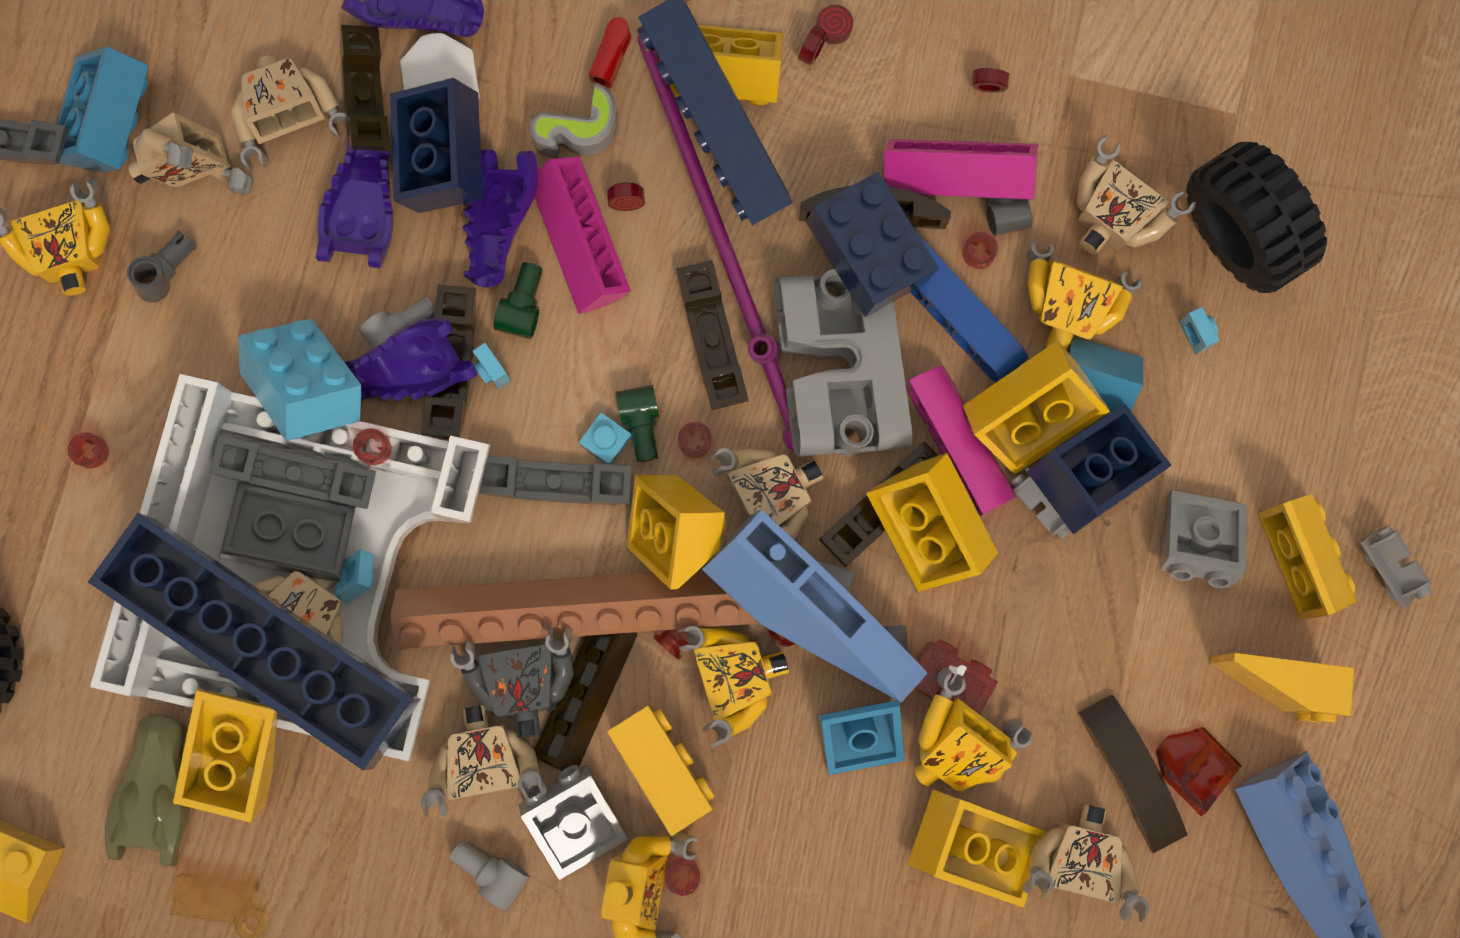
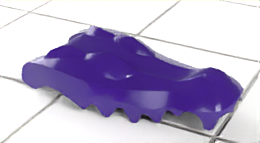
[341,0,484,37]
[316,138,393,268]
[463,149,538,288]
[344,318,477,401]

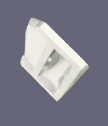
[400,33,480,99]

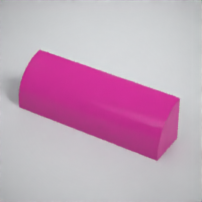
[884,139,1039,199]
[534,157,631,314]
[906,365,1017,517]

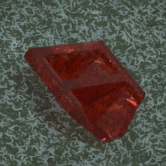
[1156,727,1242,816]

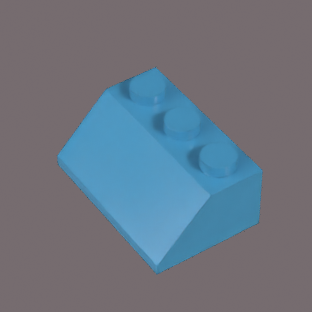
[56,46,149,173]

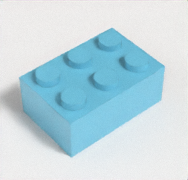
[238,319,361,441]

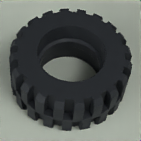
[1186,142,1327,293]

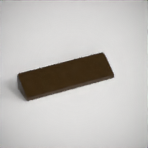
[534,632,637,771]

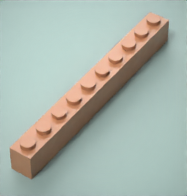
[390,569,759,649]

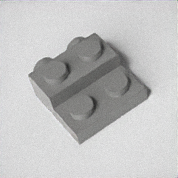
[1160,490,1247,588]
[518,765,628,880]

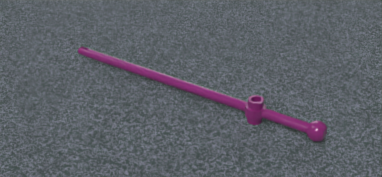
[638,35,794,451]

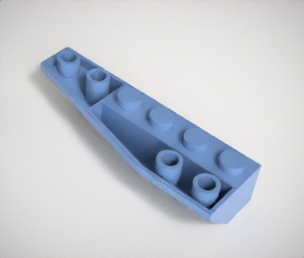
[702,510,928,703]
[1235,751,1382,938]

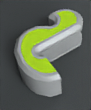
[529,83,618,157]

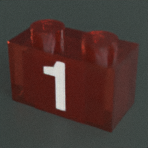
[914,639,999,715]

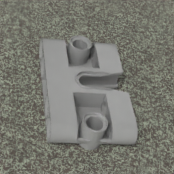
[774,268,912,457]

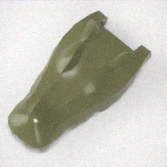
[105,715,190,867]

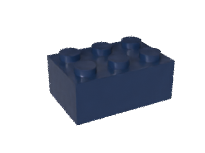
[390,78,483,213]
[806,172,939,318]
[1027,404,1172,534]

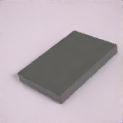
[219,482,356,583]

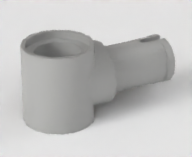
[360,296,435,349]
[449,840,530,911]

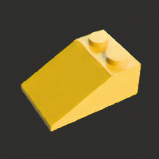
[1210,653,1354,723]
[173,688,277,823]
[907,790,1047,908]

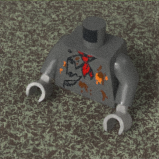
[450,628,574,738]

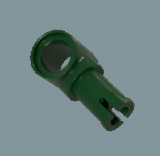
[493,262,543,340]
[616,385,659,462]

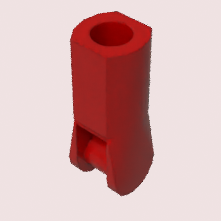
[588,17,632,88]

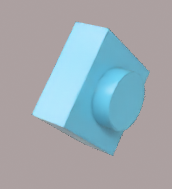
[1179,307,1219,355]
[473,343,511,389]
[579,413,632,464]
[335,549,374,603]

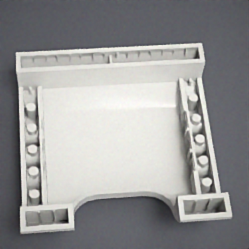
[90,374,490,761]

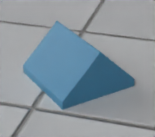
[1067,336,1143,421]
[817,700,904,775]

